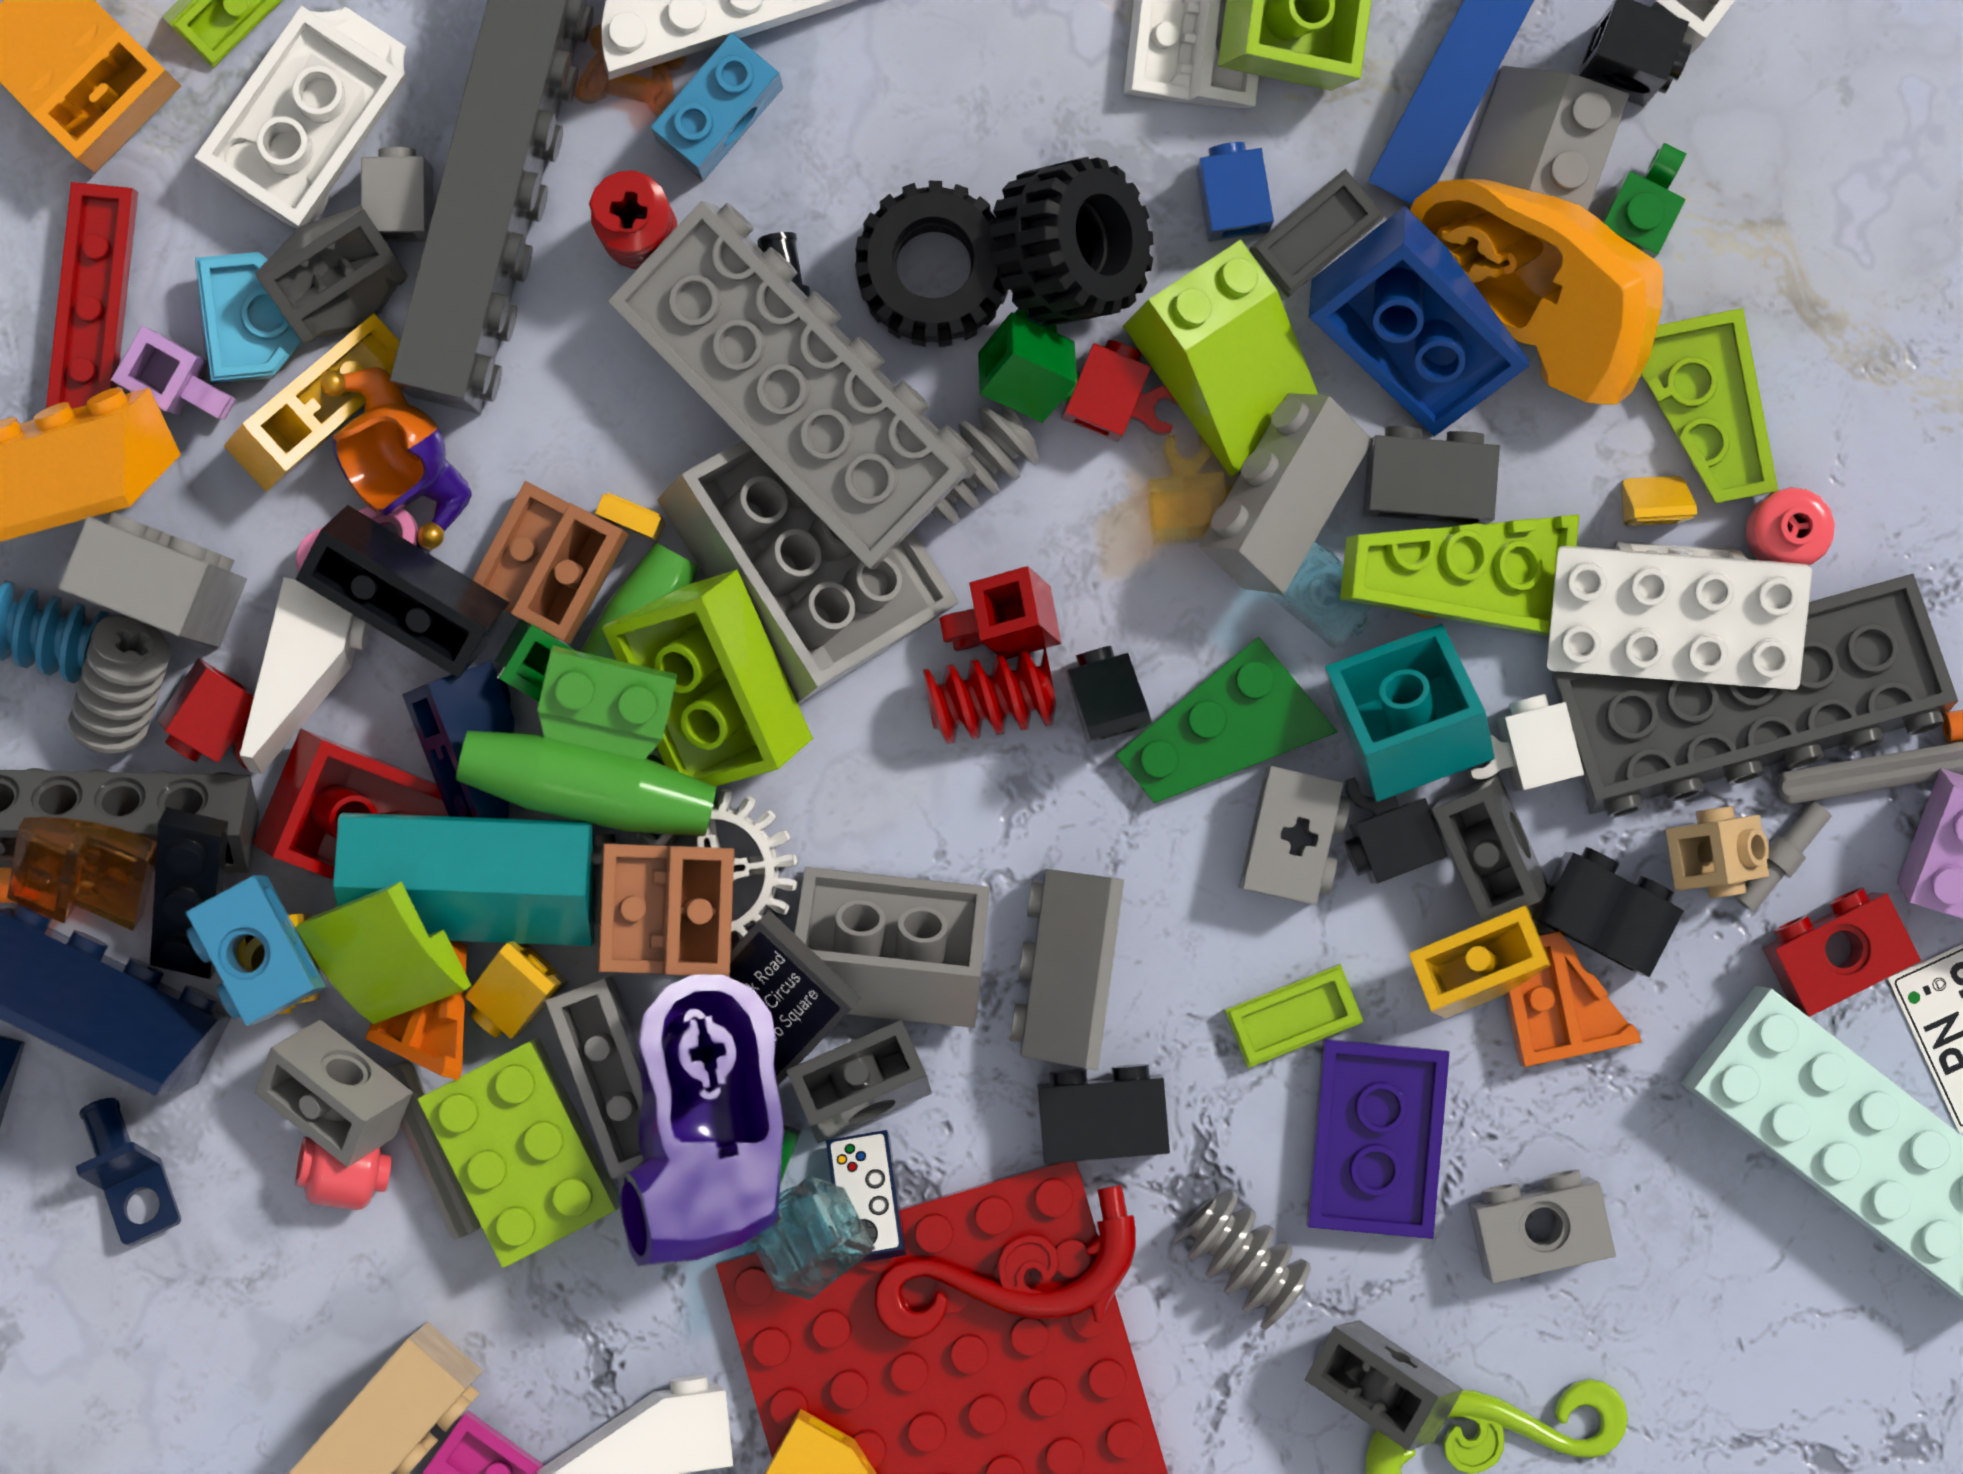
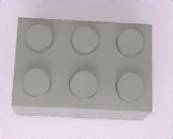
[58,512,247,647]

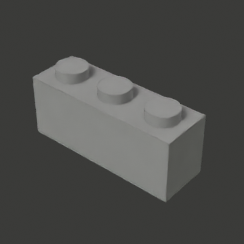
[1198,393,1373,594]
[545,976,643,1179]

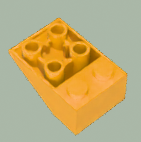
[0,0,182,173]

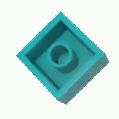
[1325,623,1495,802]

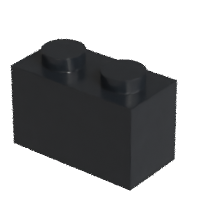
[1037,1064,1170,1164]

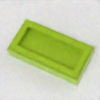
[1224,964,1364,1068]

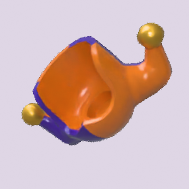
[320,367,472,550]

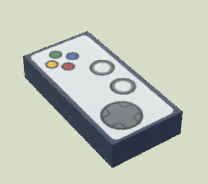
[826,1130,907,1266]

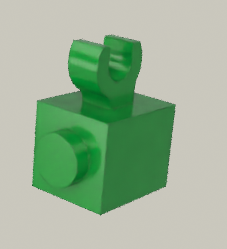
[1600,143,1686,259]
[978,308,1079,423]

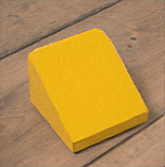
[1621,476,1697,526]

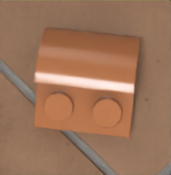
[472,481,629,645]
[597,844,734,977]

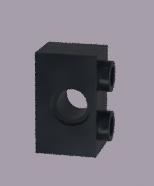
[1577,0,1692,107]

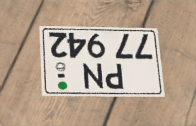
[1887,944,1963,1134]

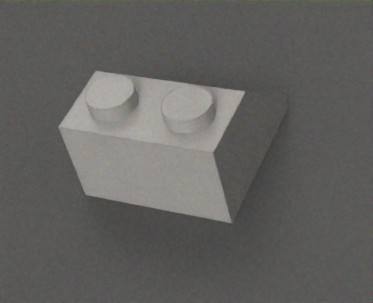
[1461,65,1630,211]

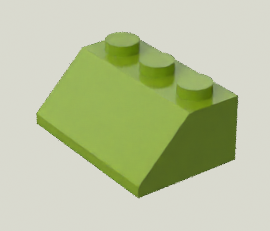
[602,569,813,786]

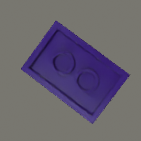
[1306,1039,1450,1239]

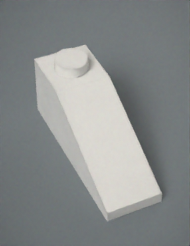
[240,577,371,774]
[536,1375,733,1474]

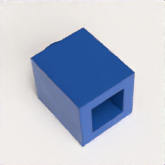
[1196,142,1274,242]

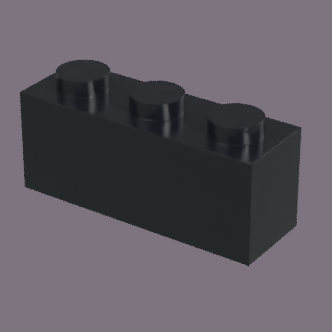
[295,505,509,678]

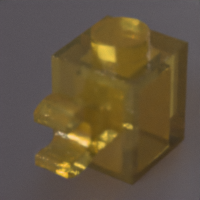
[1146,434,1233,547]

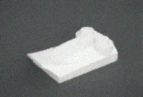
[195,5,406,229]

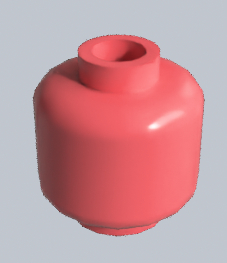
[1745,487,1835,565]
[295,1136,391,1210]

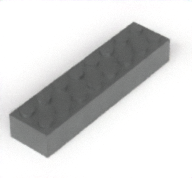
[390,0,594,414]

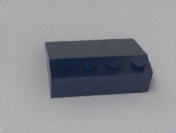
[0,903,231,1096]

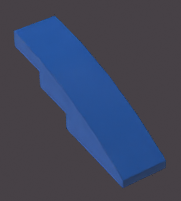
[1368,0,1534,204]

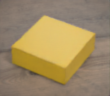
[595,492,666,543]

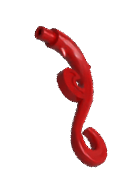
[874,1185,1136,1339]

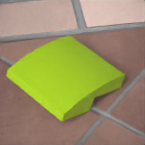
[295,881,472,1024]

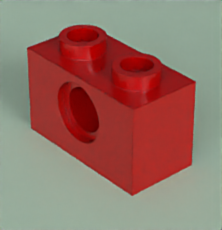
[1762,887,1921,1017]

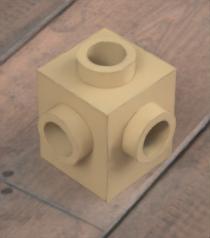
[1666,806,1769,898]

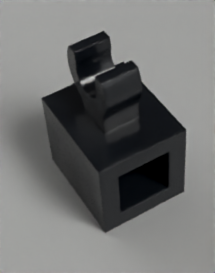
[1344,777,1448,884]

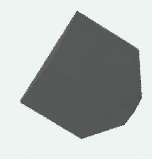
[255,205,408,343]

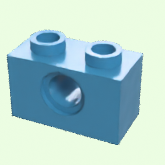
[650,32,783,182]
[186,875,326,1026]

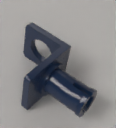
[75,1098,181,1246]

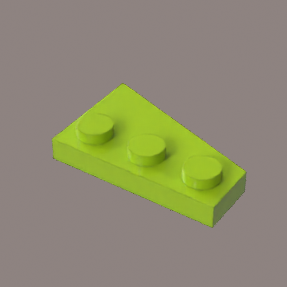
[1641,308,1779,505]

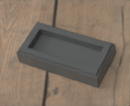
[1249,169,1385,298]

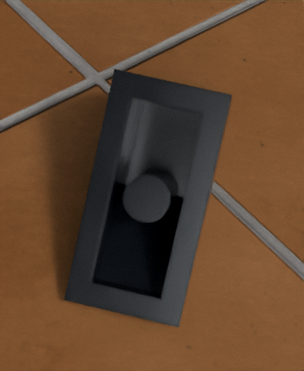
[1066,646,1152,744]

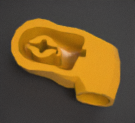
[1410,179,1663,404]

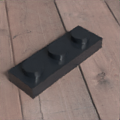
[150,807,228,979]

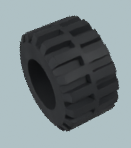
[990,157,1154,325]
[855,180,1008,347]

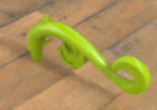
[1365,1378,1628,1474]

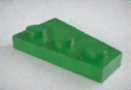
[1115,637,1338,803]

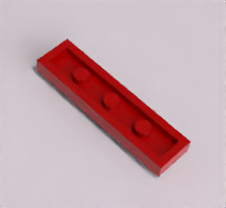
[46,182,138,409]

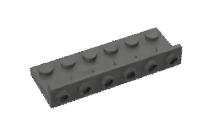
[1552,573,1958,818]

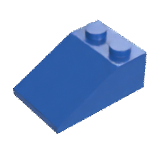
[1309,206,1529,437]

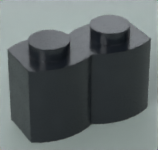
[1532,847,1684,977]

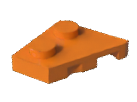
[1505,931,1641,1067]
[365,941,467,1080]

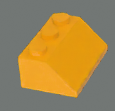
[0,387,181,542]

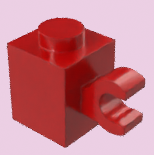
[1061,340,1178,442]
[939,566,1062,660]
[157,658,255,770]

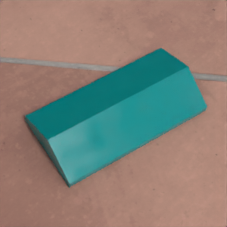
[333,813,595,946]

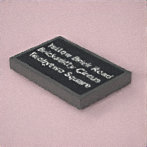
[729,910,862,1086]

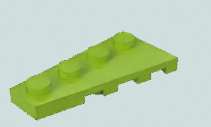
[1340,514,1580,637]

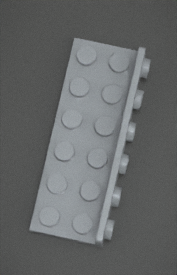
[608,201,978,569]

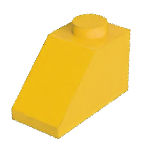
[1408,905,1551,1019]
[465,941,569,1039]

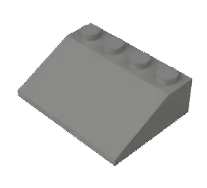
[657,440,959,704]

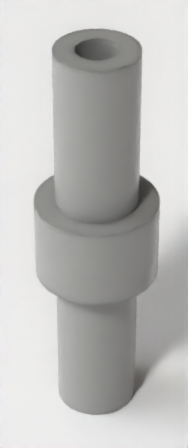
[1734,801,1832,913]

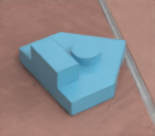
[195,252,302,384]

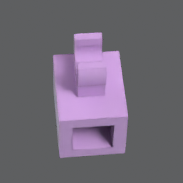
[111,326,237,421]

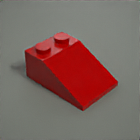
[252,728,449,880]

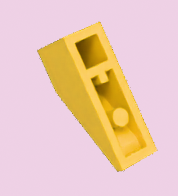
[224,313,400,492]

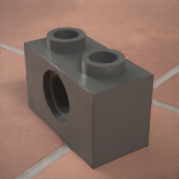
[1432,773,1549,923]
[786,1019,932,1144]

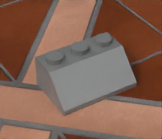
[795,867,990,1028]
[1010,869,1124,1070]

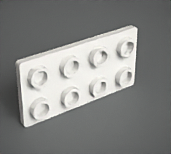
[1546,541,1812,690]

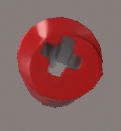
[589,170,677,270]
[923,647,1056,744]

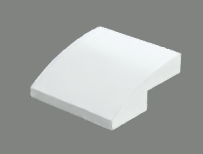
[1123,0,1259,108]

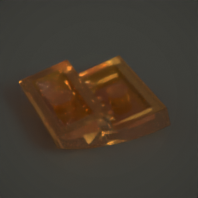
[7,817,157,931]

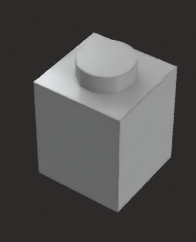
[361,147,433,242]

